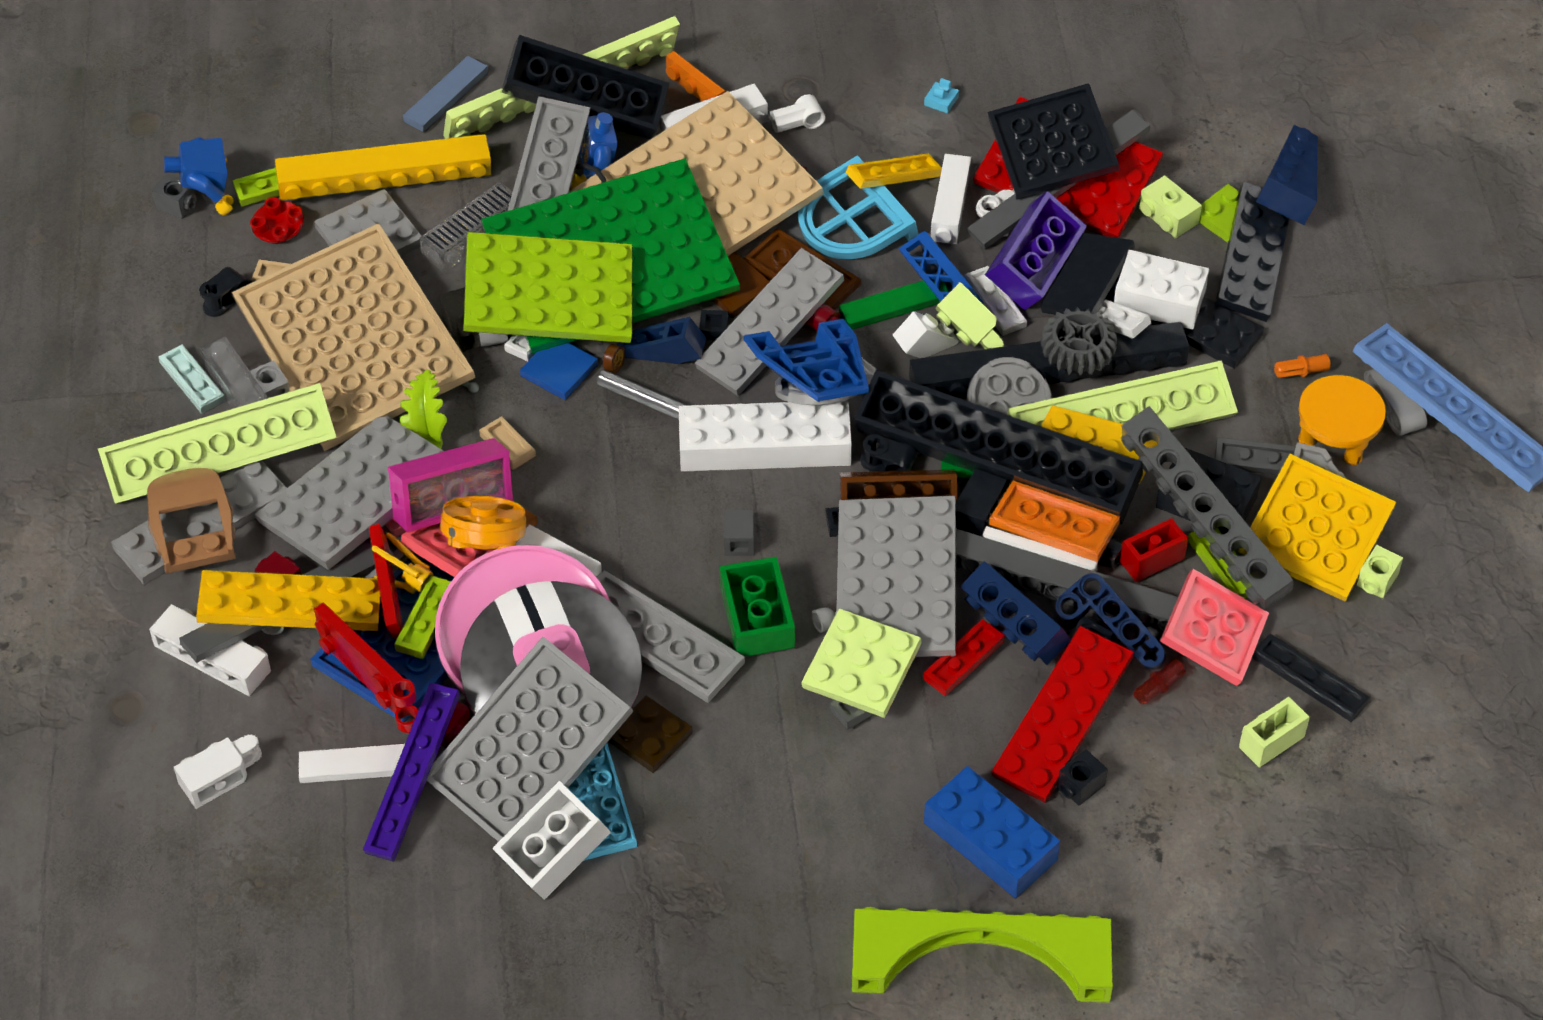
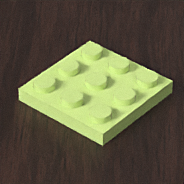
[801,609,922,718]

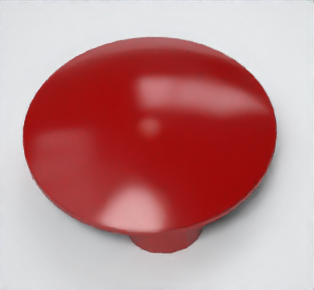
[250,197,304,243]

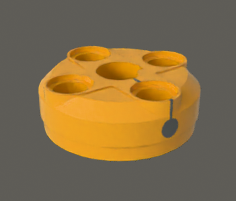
[440,496,526,550]

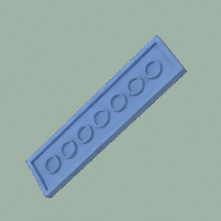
[1352,323,1543,493]

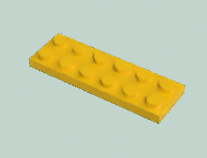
[196,570,380,631]

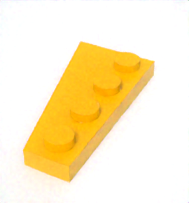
[1041,405,1158,484]

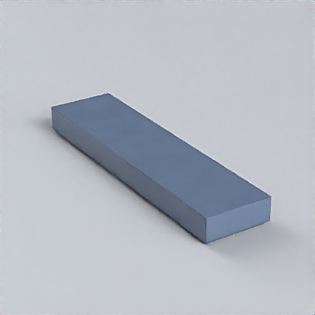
[403,56,488,132]

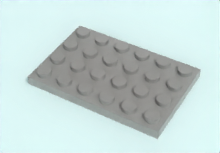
[255,416,444,570]
[836,496,956,657]
[427,637,633,842]

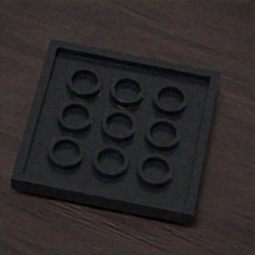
[987,83,1120,200]

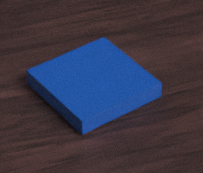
[520,343,598,400]

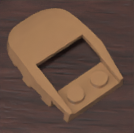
[147,468,236,574]

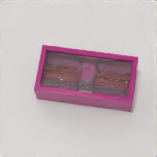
[388,438,513,532]

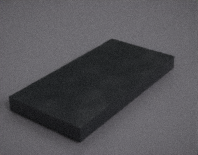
[1041,233,1135,315]

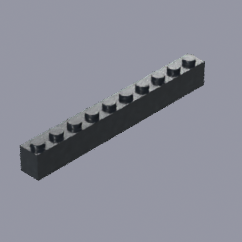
[909,322,1189,398]

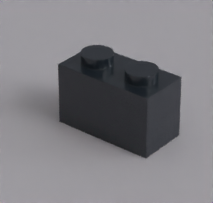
[956,468,1007,537]

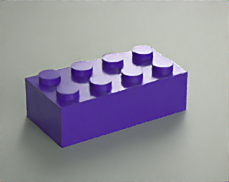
[985,191,1087,310]

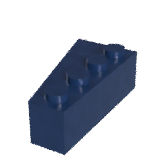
[1256,125,1318,225]

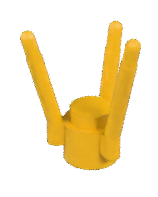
[372,532,433,594]

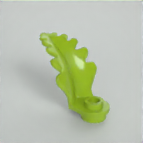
[400,370,447,449]

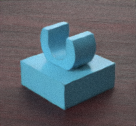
[924,78,959,114]

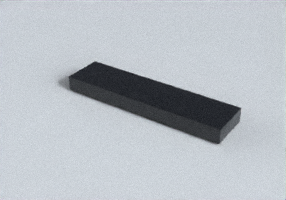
[1252,633,1370,722]

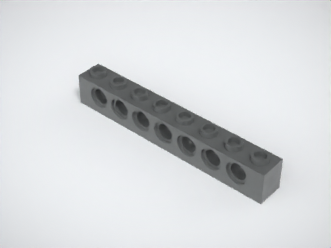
[1121,406,1293,610]

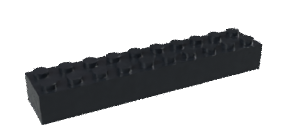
[854,370,1143,525]

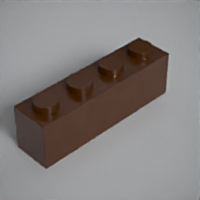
[840,469,957,502]

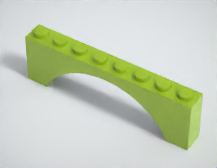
[852,907,1113,1003]

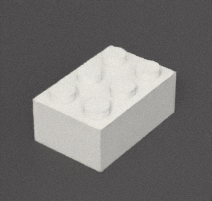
[1114,250,1209,330]
[492,781,611,900]

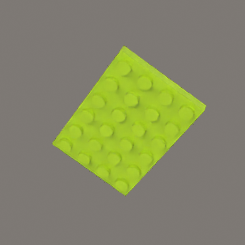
[463,232,632,343]

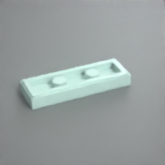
[158,344,226,414]

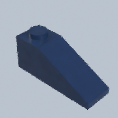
[617,317,706,364]

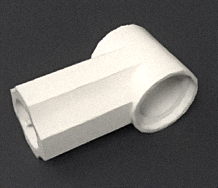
[770,94,826,133]

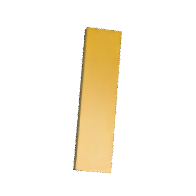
[845,153,942,189]

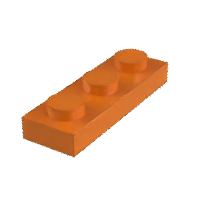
[666,51,725,102]

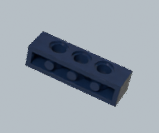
[960,561,1072,665]

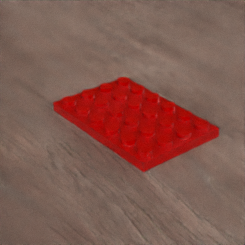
[973,96,1163,238]

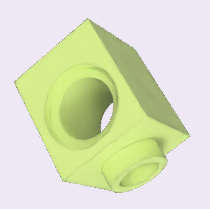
[1357,545,1403,598]

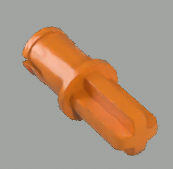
[1274,354,1331,378]

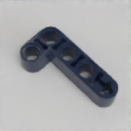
[1055,573,1166,670]

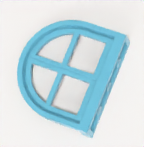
[798,155,918,259]

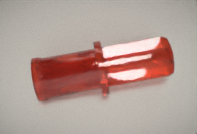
[1133,659,1186,704]

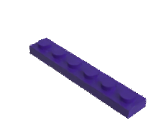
[363,683,461,862]

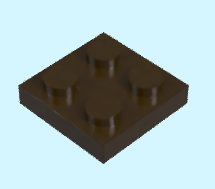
[608,695,693,773]

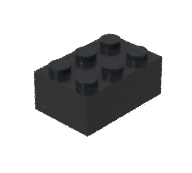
[1156,447,1261,534]

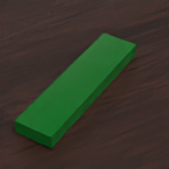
[839,281,949,330]

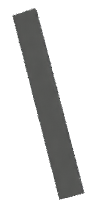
[967,109,1150,249]
[179,540,393,663]

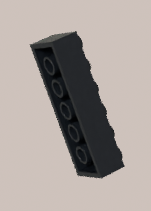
[501,35,669,140]

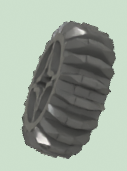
[1041,307,1117,376]

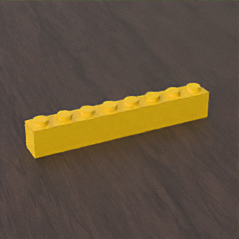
[275,134,491,200]

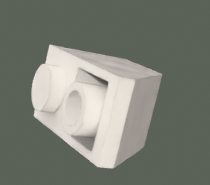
[893,311,959,358]

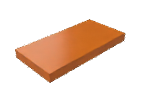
[989,480,1120,562]

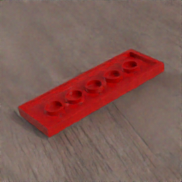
[991,626,1134,804]

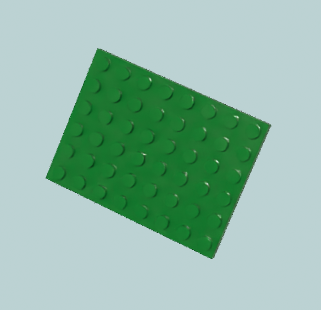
[481,158,740,354]

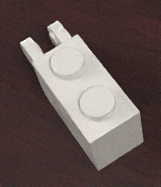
[174,734,262,809]

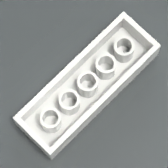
[679,400,851,471]

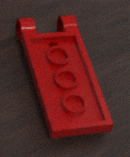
[314,602,419,733]

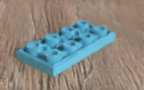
[568,743,637,861]

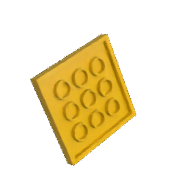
[1239,454,1396,602]

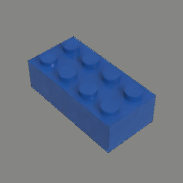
[924,766,1060,899]

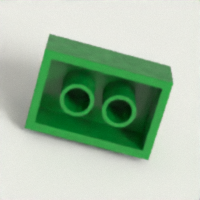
[719,557,795,657]

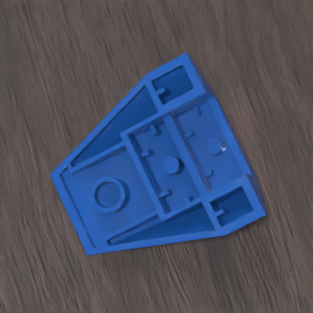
[744,319,869,402]

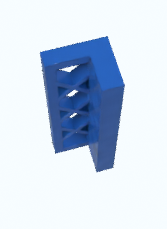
[899,231,985,306]

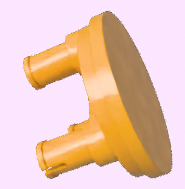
[1298,375,1386,465]

